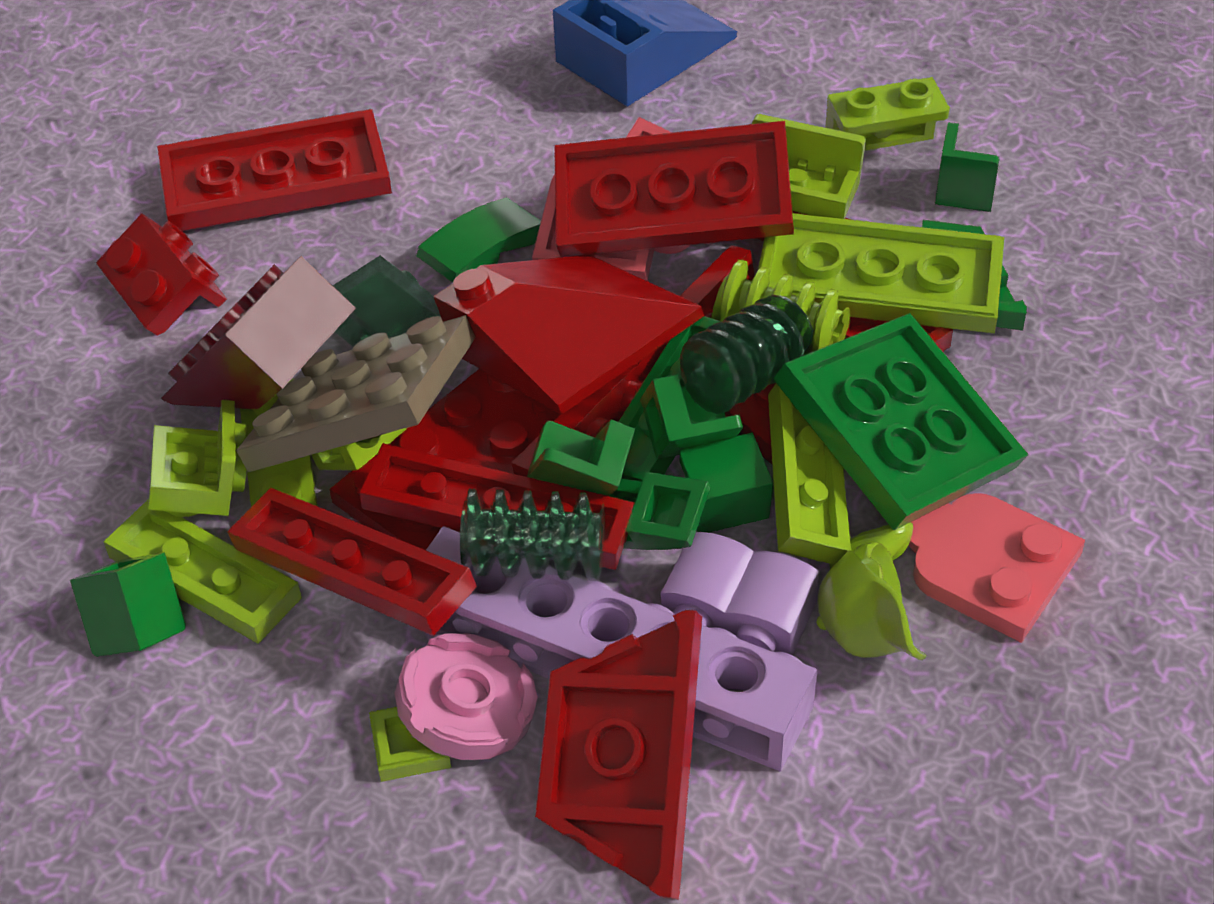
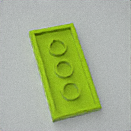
[757,213,1005,334]

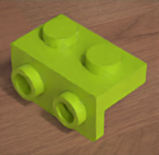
[825,77,950,151]
[751,114,866,219]
[148,400,247,517]

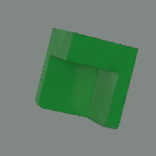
[935,122,1000,212]
[640,374,743,460]
[527,419,635,496]
[679,433,774,533]
[70,552,186,657]

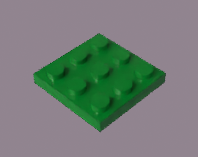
[773,313,1029,530]

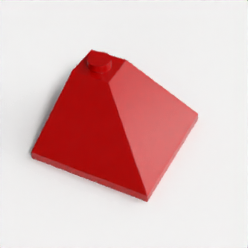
[433,255,704,415]

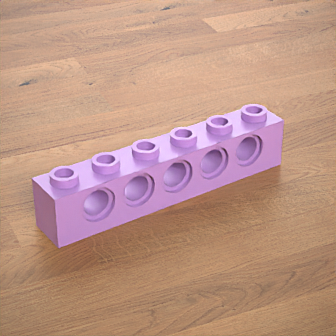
[427,526,817,772]

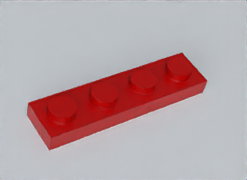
[359,443,634,570]
[227,487,477,636]

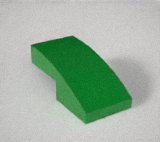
[416,197,541,283]
[610,472,711,550]

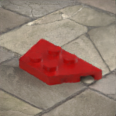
[535,610,702,900]

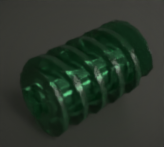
[680,294,814,414]
[460,488,605,581]

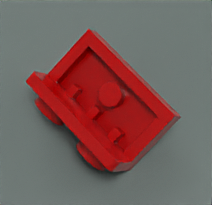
[96,213,227,336]

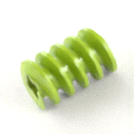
[712,259,850,359]

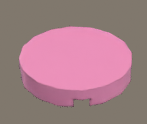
[394,633,538,760]

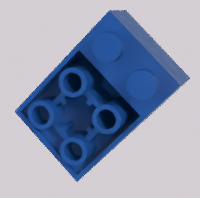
[553,0,737,107]

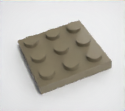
[236,315,476,472]

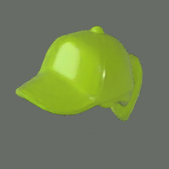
[816,522,927,660]

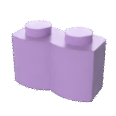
[661,532,819,655]

